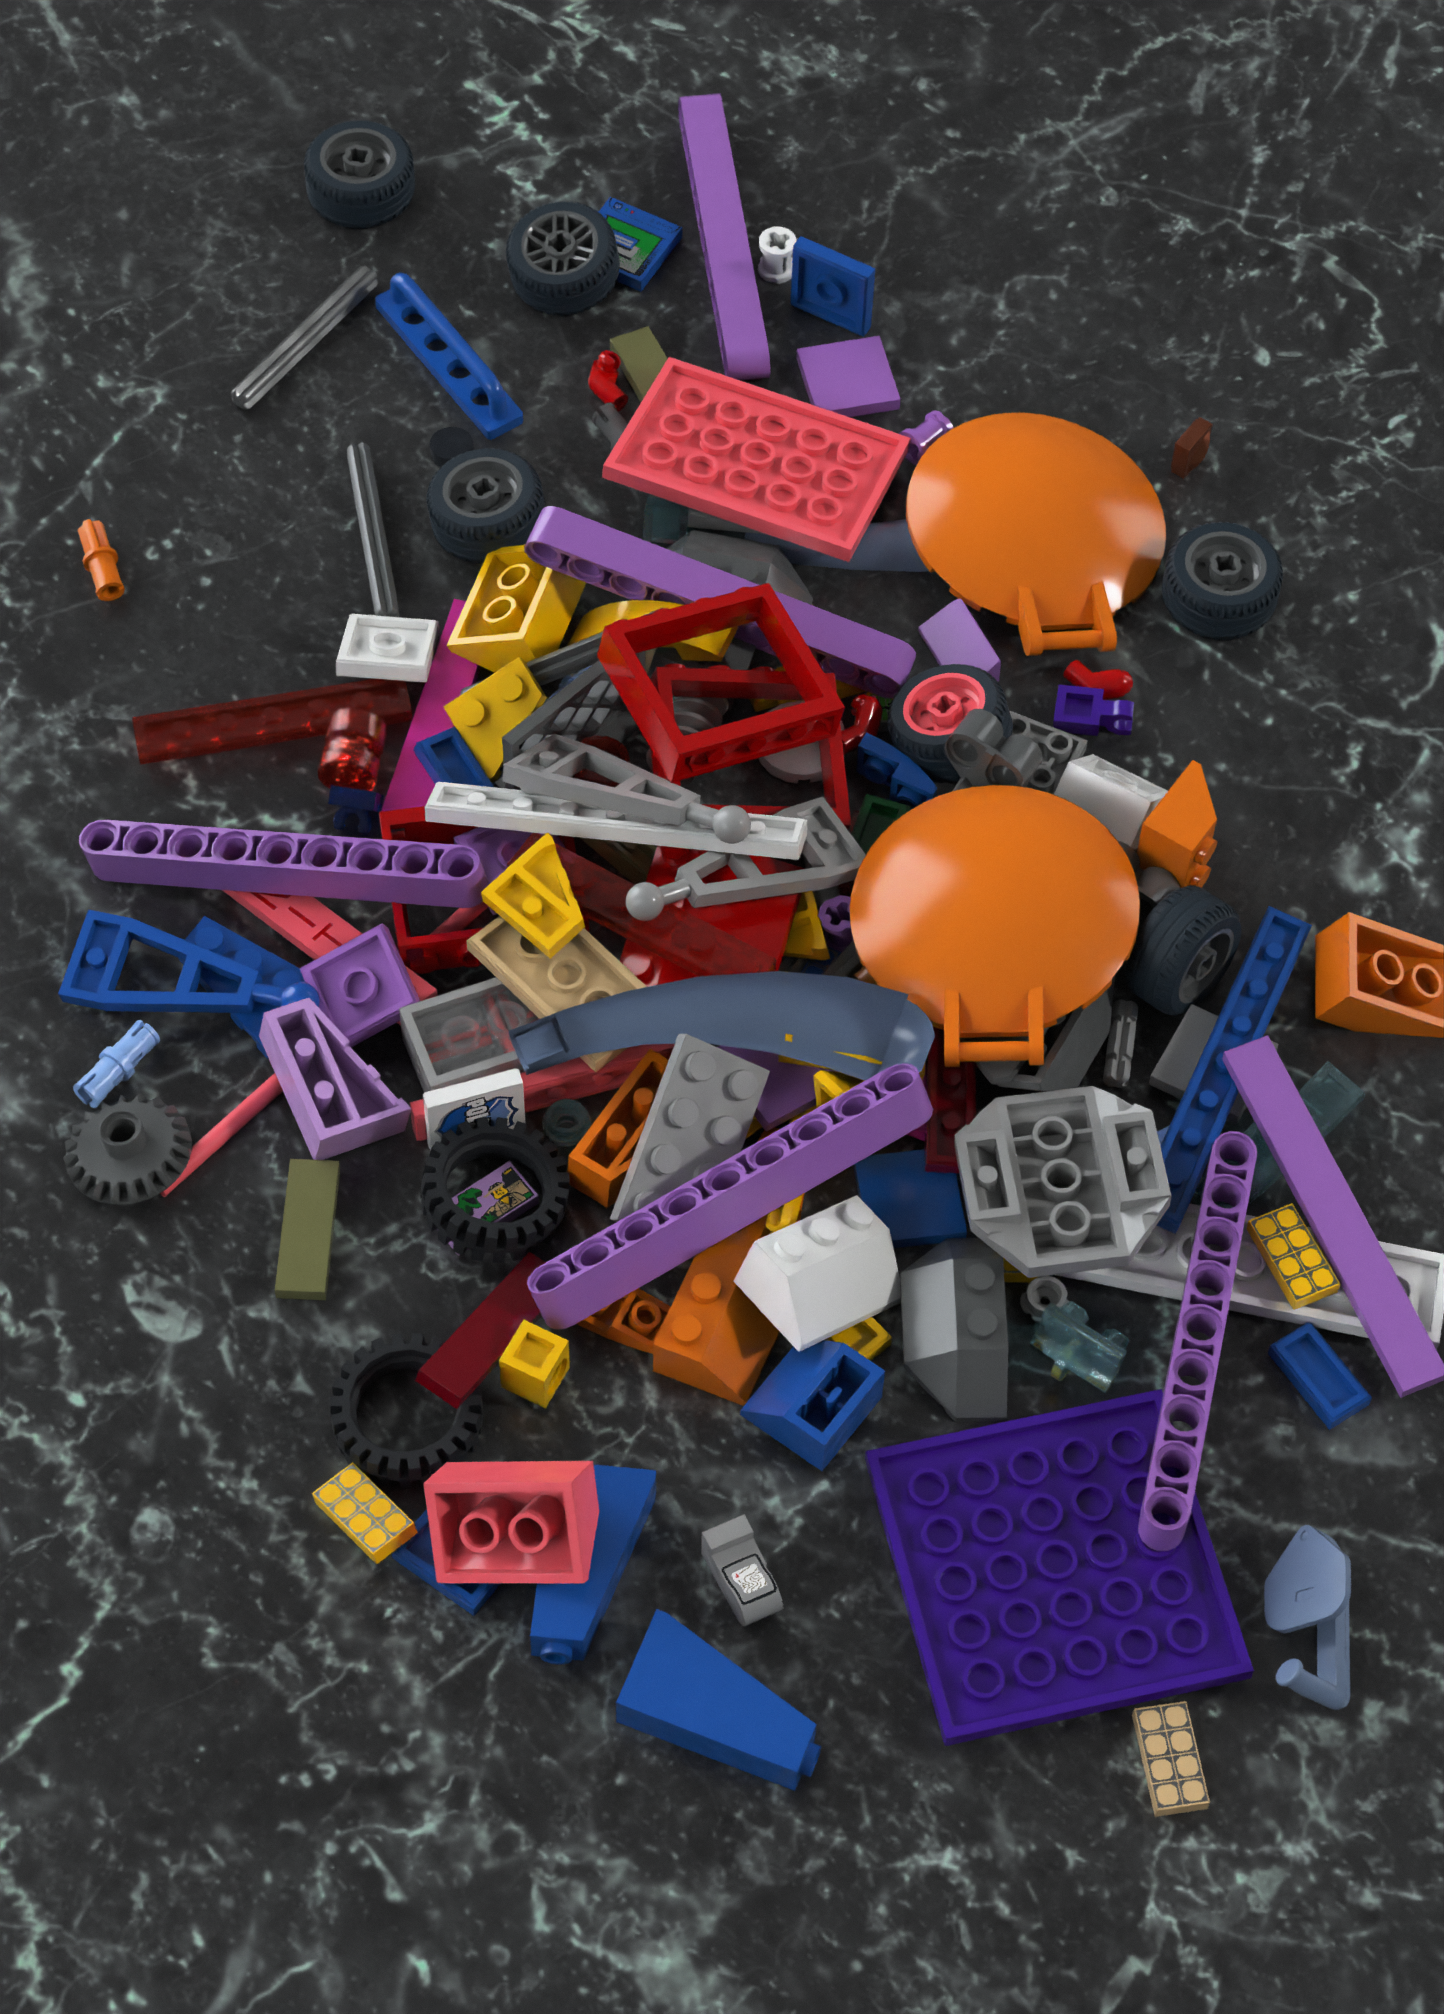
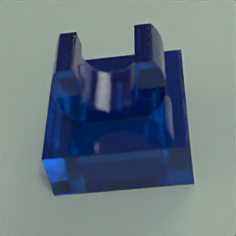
[328,785,384,834]

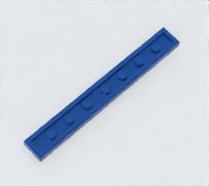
[1157,906,1312,1234]

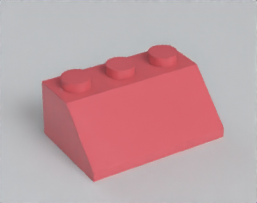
[423,1461,599,1584]

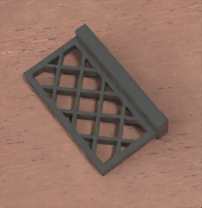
[494,651,646,790]

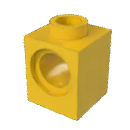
[499,1320,570,1409]

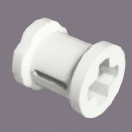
[758,227,796,284]

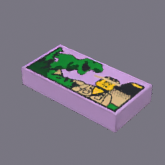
[437,1161,539,1256]

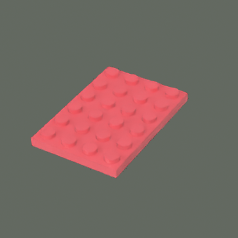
[602,357,911,562]

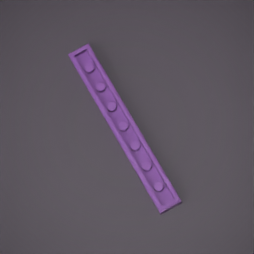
[1222,1035,1444,1398]

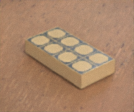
[1132,1701,1210,1817]

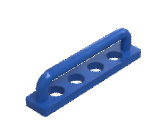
[375,272,523,440]

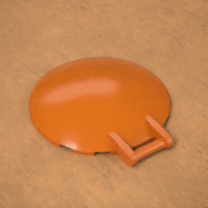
[906,413,1166,656]
[850,785,1140,1067]

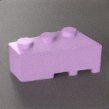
[259,998,412,1160]

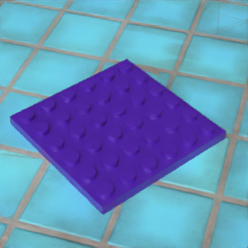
[865,1389,1254,1746]

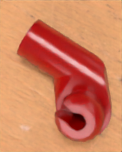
[588,350,628,412]
[1063,660,1133,700]
[841,694,883,755]

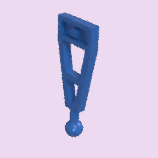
[58,909,320,1013]

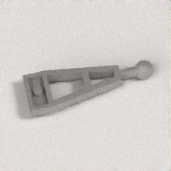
[502,734,751,844]
[625,796,866,921]

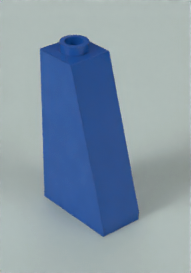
[530,1464,656,1664]
[616,1609,822,1791]

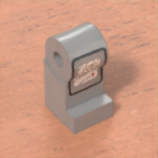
[701,1514,783,1626]

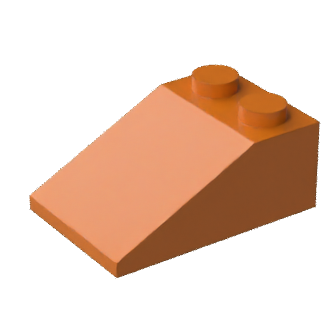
[1315,912,1444,1038]

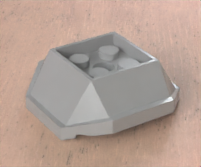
[954,1086,1171,1278]

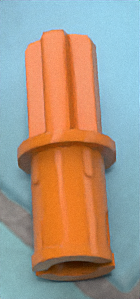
[78,519,125,601]

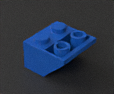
[740,1340,885,1471]

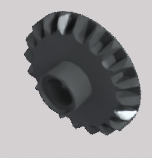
[63,1093,192,1205]

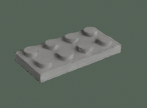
[610,1034,770,1222]

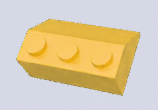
[447,545,586,673]

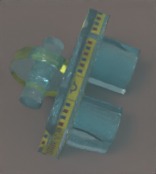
[1030,1301,1129,1393]

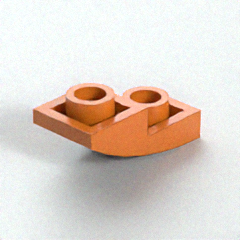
[577,1288,671,1354]

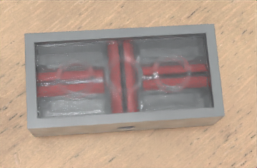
[399,977,579,1092]

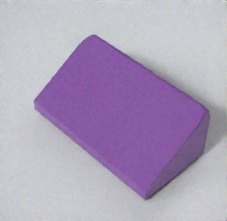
[918,598,1001,682]

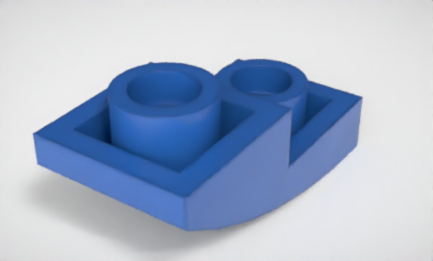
[856,732,937,810]

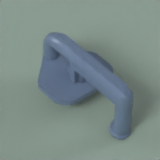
[1264,1525,1351,1710]

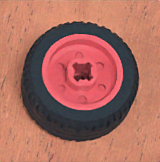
[887,664,1013,783]

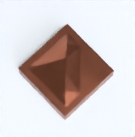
[1171,417,1212,479]

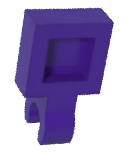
[1053,684,1134,736]

